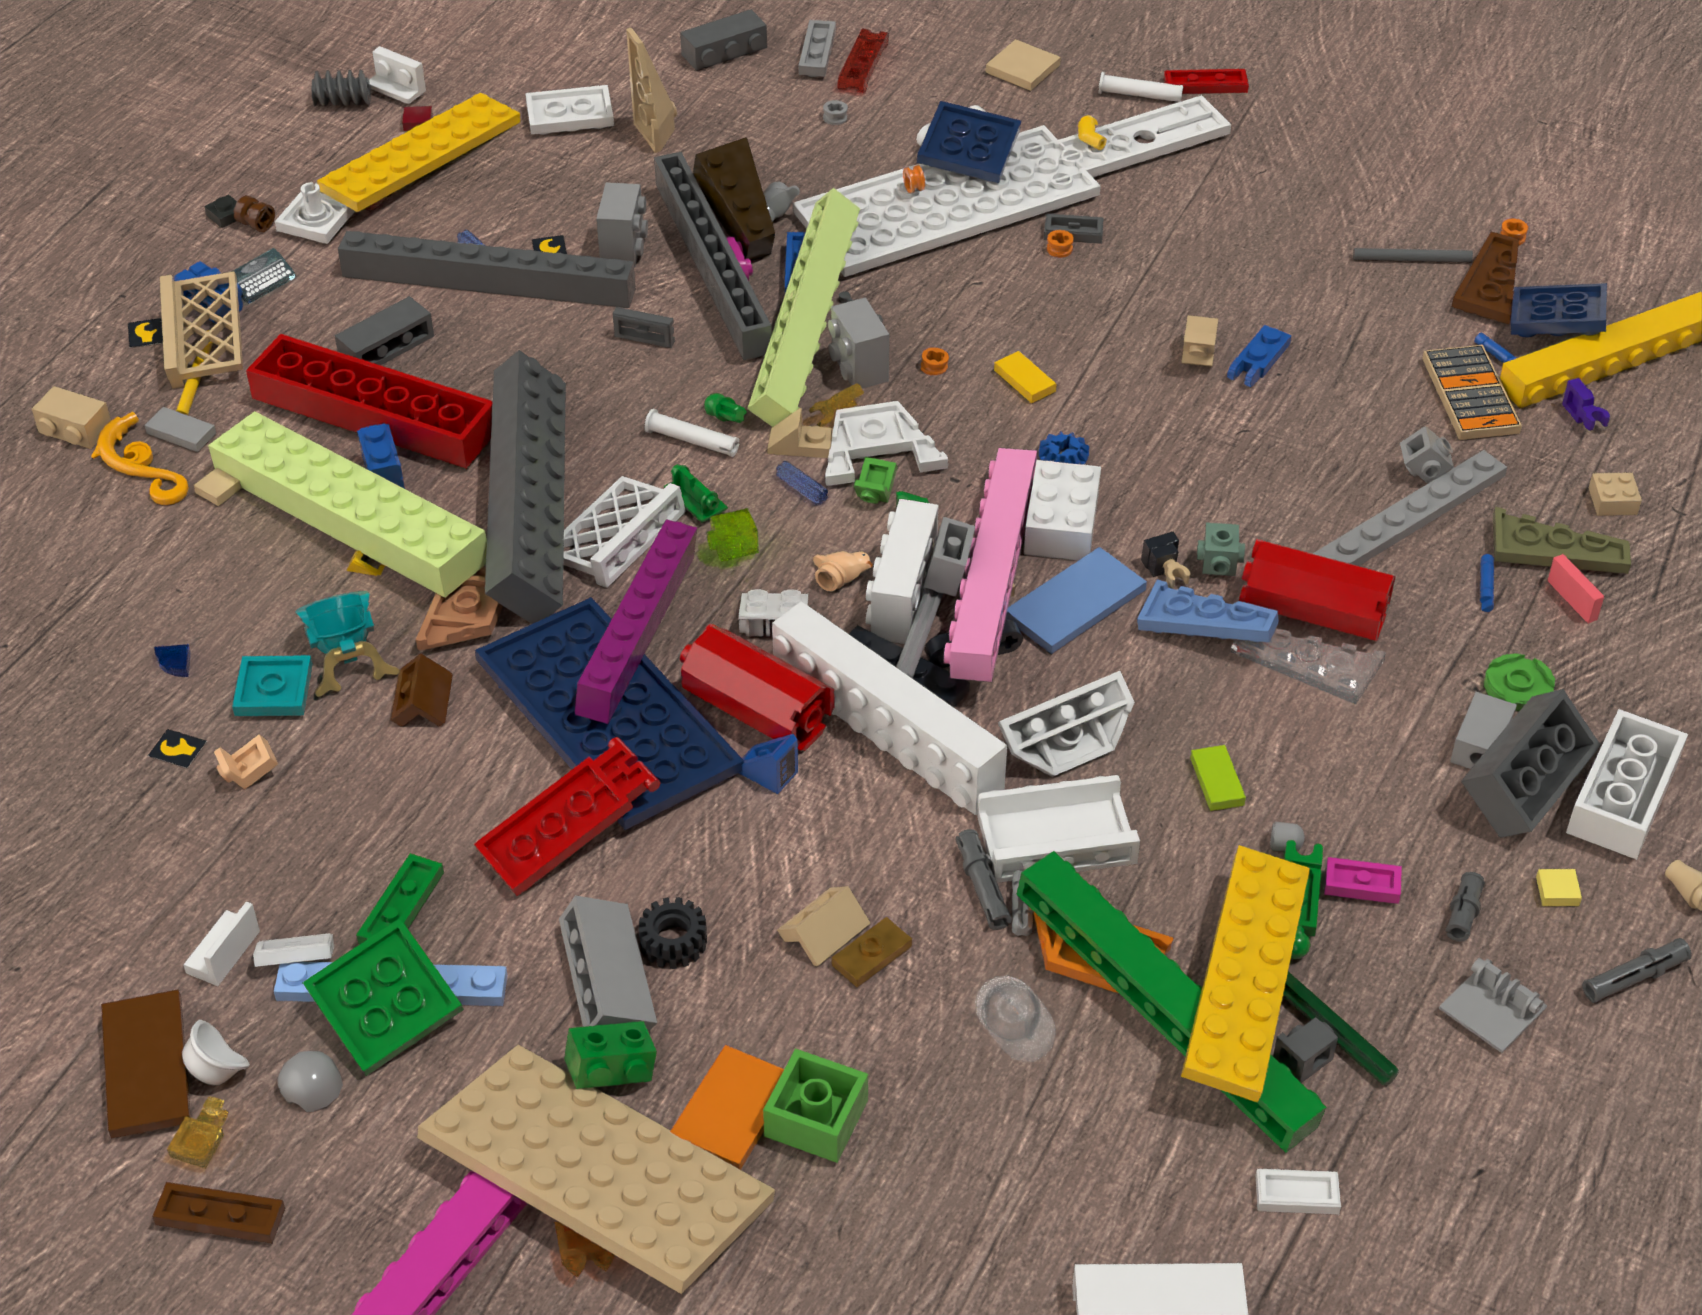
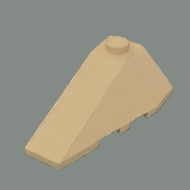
[626,28,677,153]

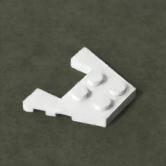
[825,401,948,486]

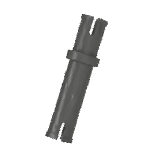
[955,829,1012,930]
[1582,938,1692,1003]

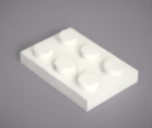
[525,85,614,135]

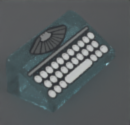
[231,248,296,304]

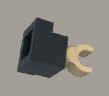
[1141,531,1190,589]

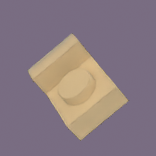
[1182,315,1218,367]

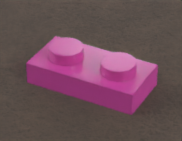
[1324,857,1402,904]

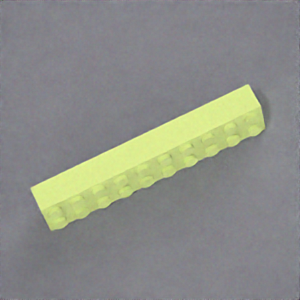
[208,411,487,598]

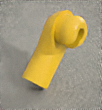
[1078,115,1107,150]

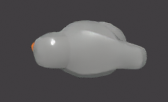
[764,182,800,221]

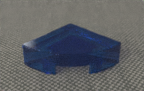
[154,644,191,677]

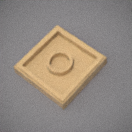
[986,39,1061,91]

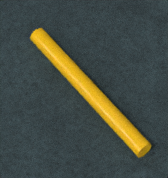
[176,330,213,415]

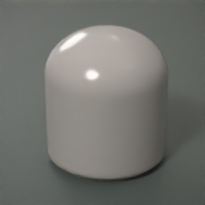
[1270,821,1305,852]

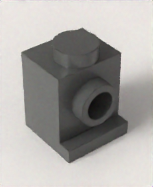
[1273,1017,1338,1083]

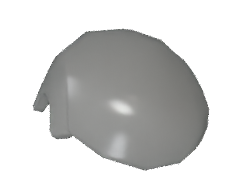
[277,1051,343,1112]

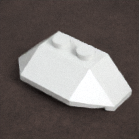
[998,671,1135,777]

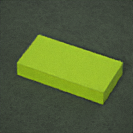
[1190,745,1246,811]

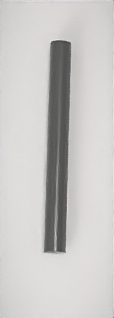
[1353,248,1473,262]

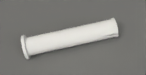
[1098,72,1183,102]
[645,409,739,457]

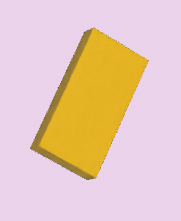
[994,351,1056,403]

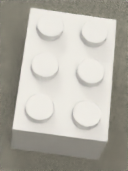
[1024,460,1101,561]

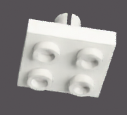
[275,182,355,244]

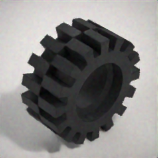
[638,897,707,969]

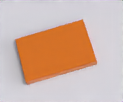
[670,1045,784,1170]

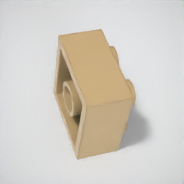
[1589,473,1642,516]

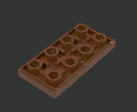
[101,989,191,1139]

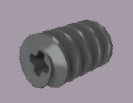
[311,69,371,106]

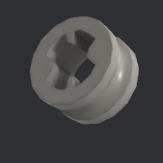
[823,100,848,125]

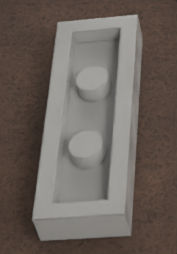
[798,20,836,77]

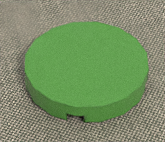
[1484,653,1555,711]

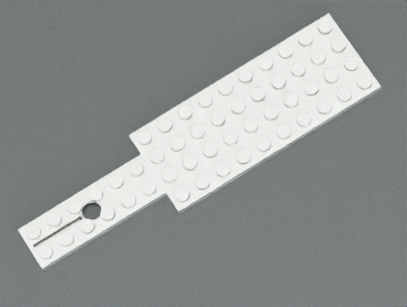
[793,95,1231,277]

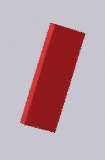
[1163,69,1249,94]

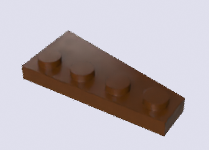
[1451,231,1519,324]

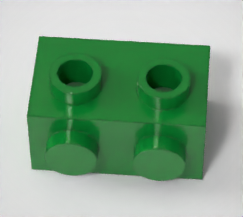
[564,1021,657,1089]

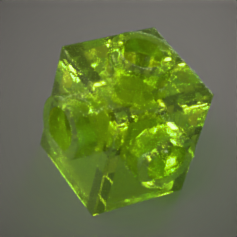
[706,508,759,562]

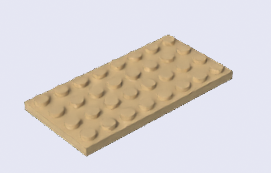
[417,1045,775,1294]

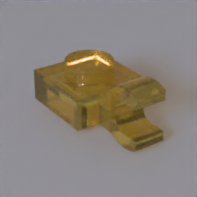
[808,383,864,427]
[167,1096,229,1169]

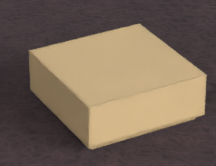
[194,468,241,506]

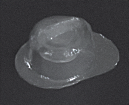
[975,975,1056,1062]

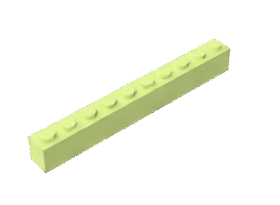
[747,188,860,427]

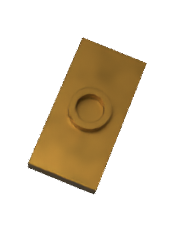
[831,917,912,987]

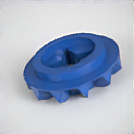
[1039,431,1089,465]

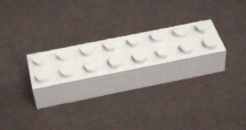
[772,601,1007,815]

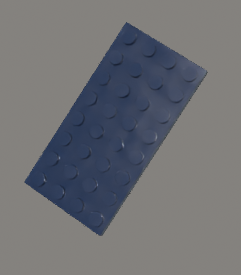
[475,597,744,830]

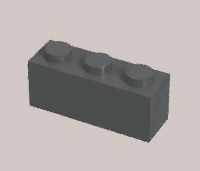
[680,9,767,71]
[334,296,434,365]

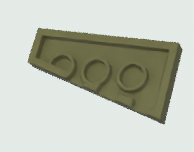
[1493,507,1631,574]

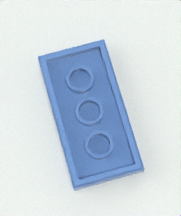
[1005,547,1147,654]

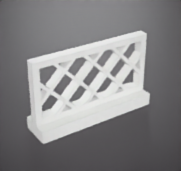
[563,476,686,588]

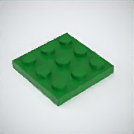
[302,918,464,1076]

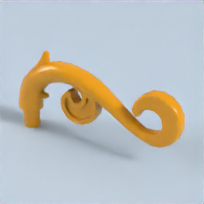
[91,412,189,505]

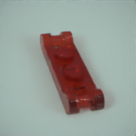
[837,28,889,94]

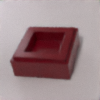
[402,106,433,131]

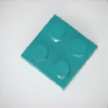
[232,655,313,716]

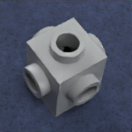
[1400,426,1454,484]

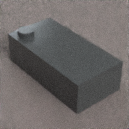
[1461,689,1601,838]

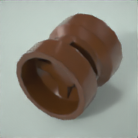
[234,195,275,232]

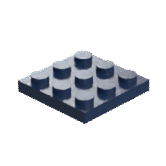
[917,101,1022,183]
[1511,283,1607,338]

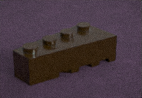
[693,137,775,261]

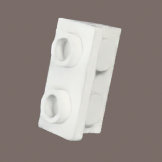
[369,46,426,104]

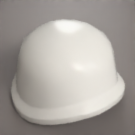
[182,1020,250,1085]

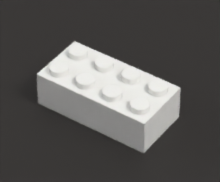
[866,499,939,644]
[1566,709,1688,860]

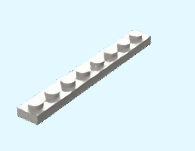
[1312,450,1507,566]

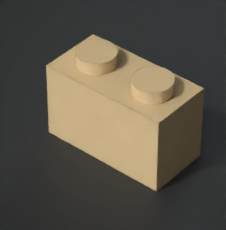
[32,386,111,449]

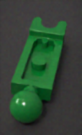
[1283,840,1323,959]

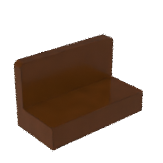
[391,653,453,727]

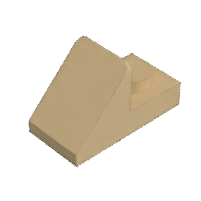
[767,408,833,458]

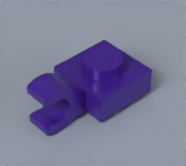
[1562,378,1610,431]

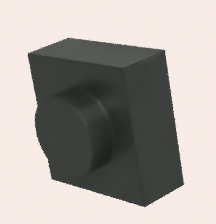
[204,194,237,228]

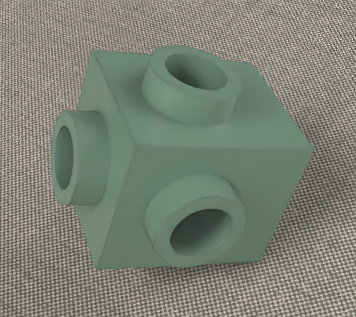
[1197,522,1245,576]

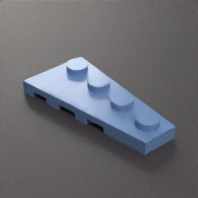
[1137,580,1279,642]

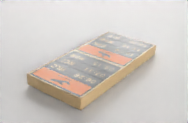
[1422,345,1522,440]

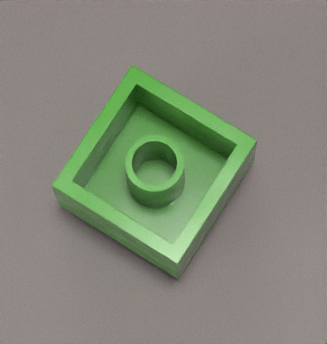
[763,1048,868,1163]

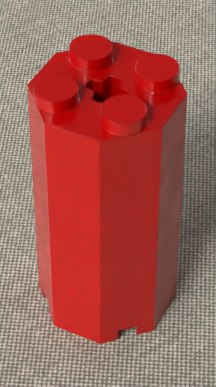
[1239,539,1396,641]
[680,624,835,751]

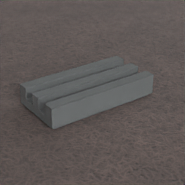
[1044,214,1104,244]
[613,307,675,348]

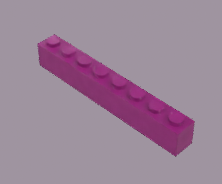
[575,519,697,724]

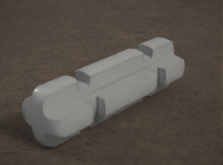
[1012,870,1033,936]

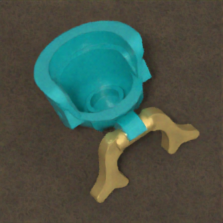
[295,591,399,697]

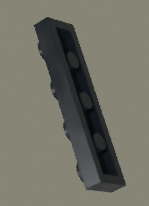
[849,625,970,708]

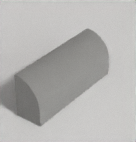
[559,895,657,1031]

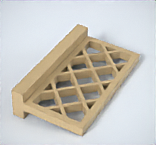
[160,271,243,389]

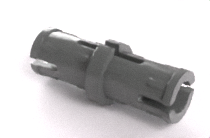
[1446,872,1485,942]

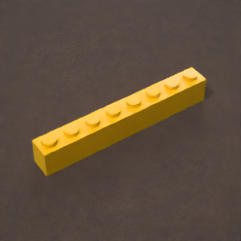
[1500,292,1702,408]

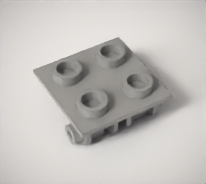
[1439,958,1547,1053]

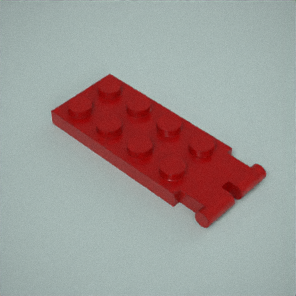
[474,737,661,896]

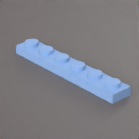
[274,962,508,1006]

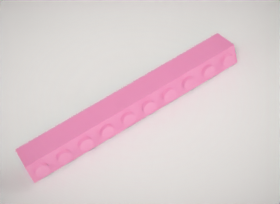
[944,448,1037,682]

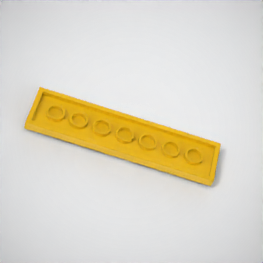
[317,93,520,212]
[1181,845,1310,1102]

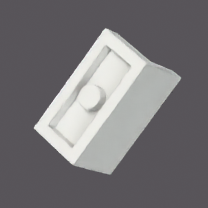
[184,902,260,986]

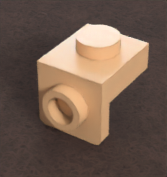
[214,735,278,789]

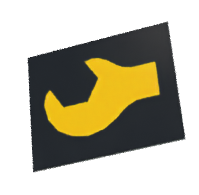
[532,235,567,254]
[128,318,163,348]
[148,729,207,768]

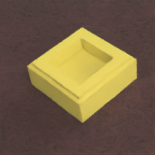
[1536,869,1582,906]

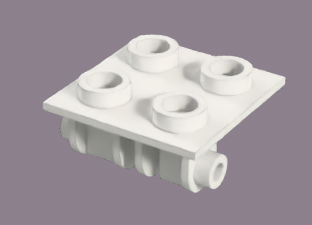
[739,589,808,636]

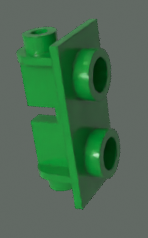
[664,464,728,523]

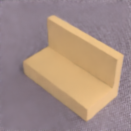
[777,886,870,966]

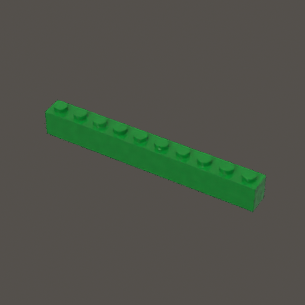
[1016,851,1326,1153]

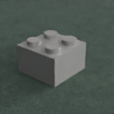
[596,182,648,267]
[828,297,889,391]

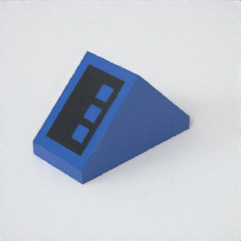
[739,734,798,794]

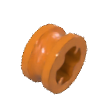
[903,165,925,193]
[1500,218,1528,245]
[1047,230,1074,258]
[921,347,949,375]

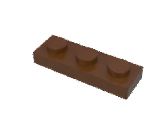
[152,1182,285,1244]

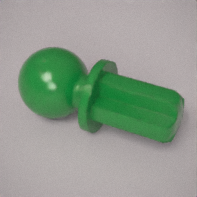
[704,393,746,423]

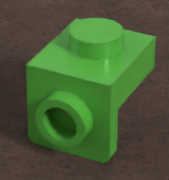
[854,457,898,504]

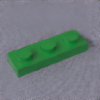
[356,853,444,944]

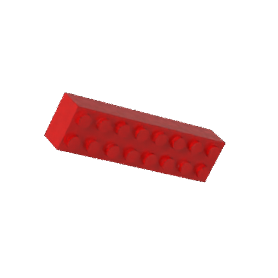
[246,334,493,469]

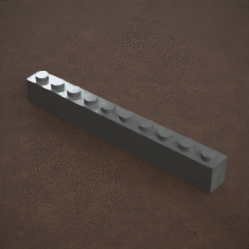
[654,152,772,360]
[338,231,636,308]

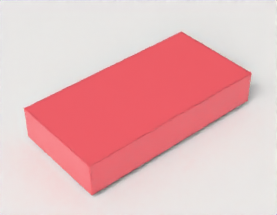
[1547,554,1604,624]

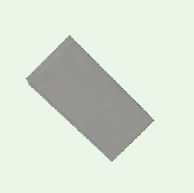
[144,407,216,452]

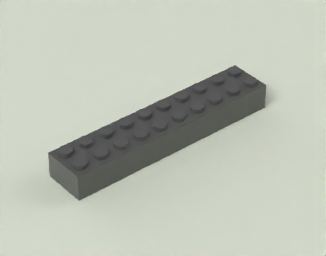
[485,350,566,624]

